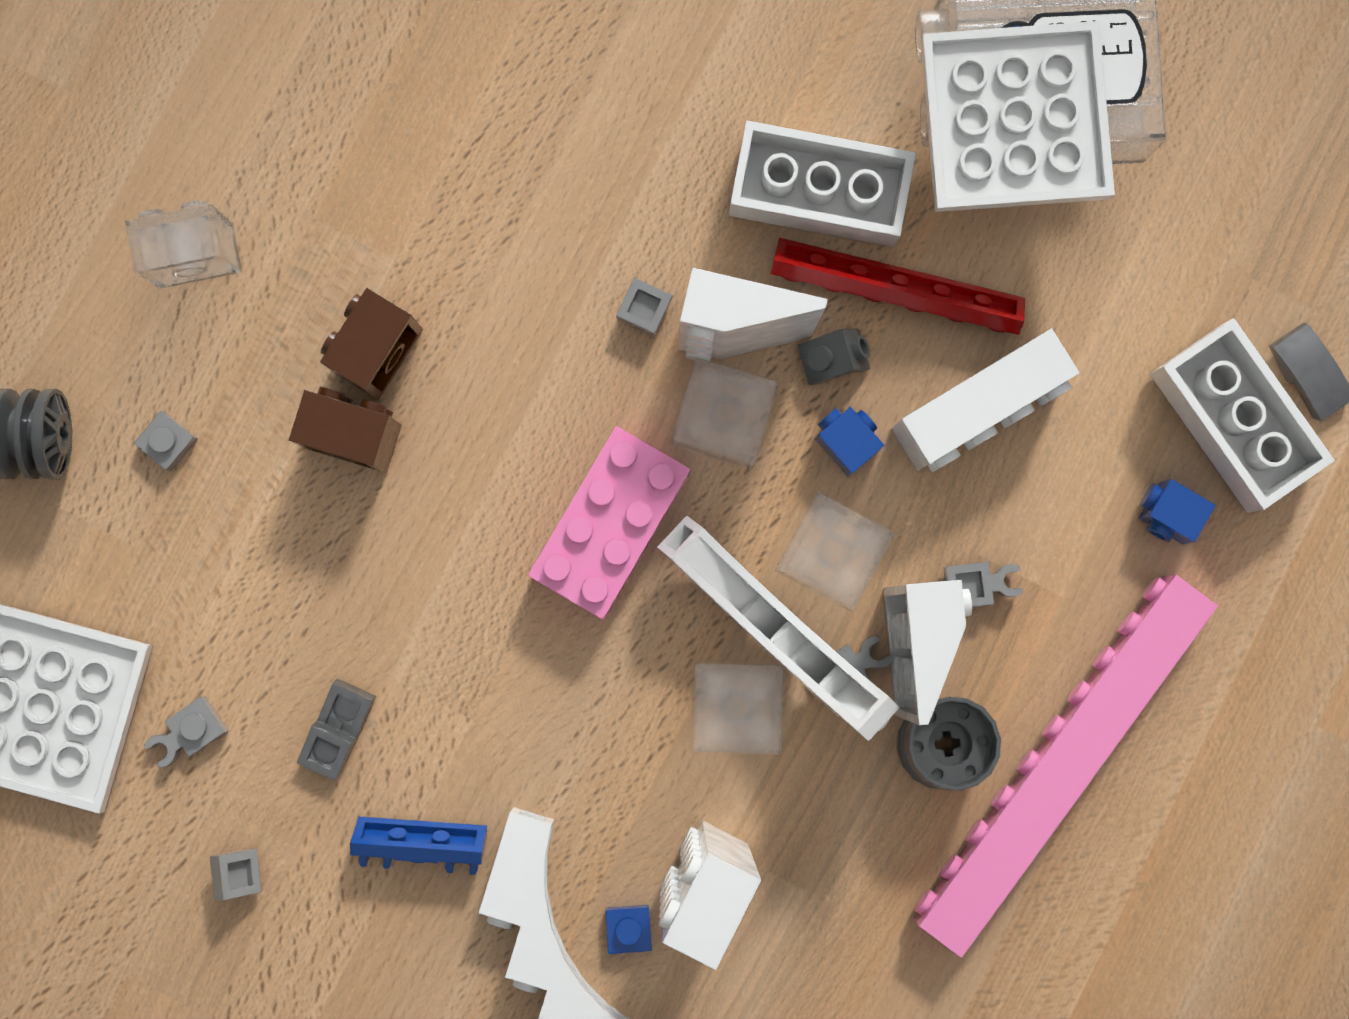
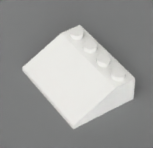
[679,267,828,363]
[883,580,972,725]

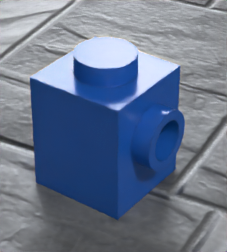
[815,406,885,477]
[1139,479,1216,544]

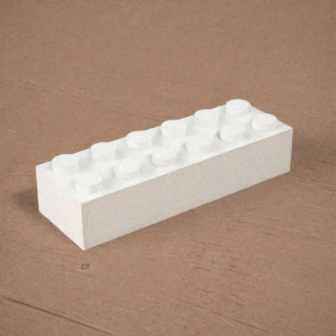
[658,820,761,970]

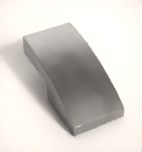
[1269,323,1349,421]
[297,679,376,781]

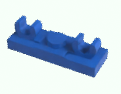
[350,816,487,875]

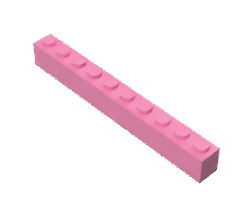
[914,575,1218,958]

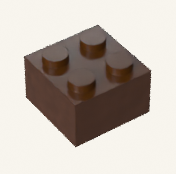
[320,287,423,400]
[289,386,402,473]

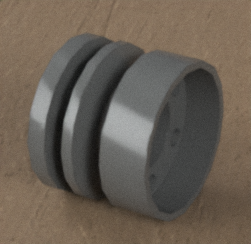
[0,389,73,479]
[896,697,1001,791]

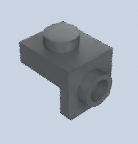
[798,329,870,385]

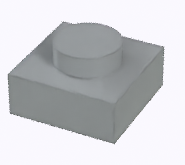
[616,278,673,336]
[134,411,197,471]
[210,849,261,901]

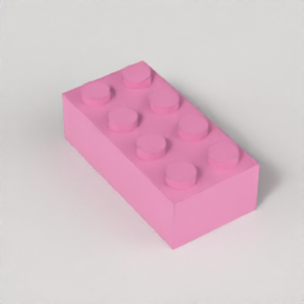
[528,426,691,620]

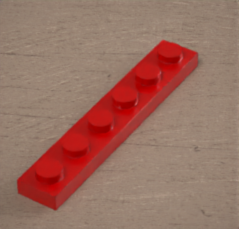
[770,237,1025,335]

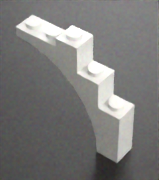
[657,516,900,741]
[479,807,630,1019]

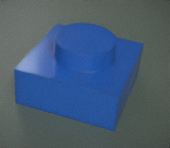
[605,905,652,954]

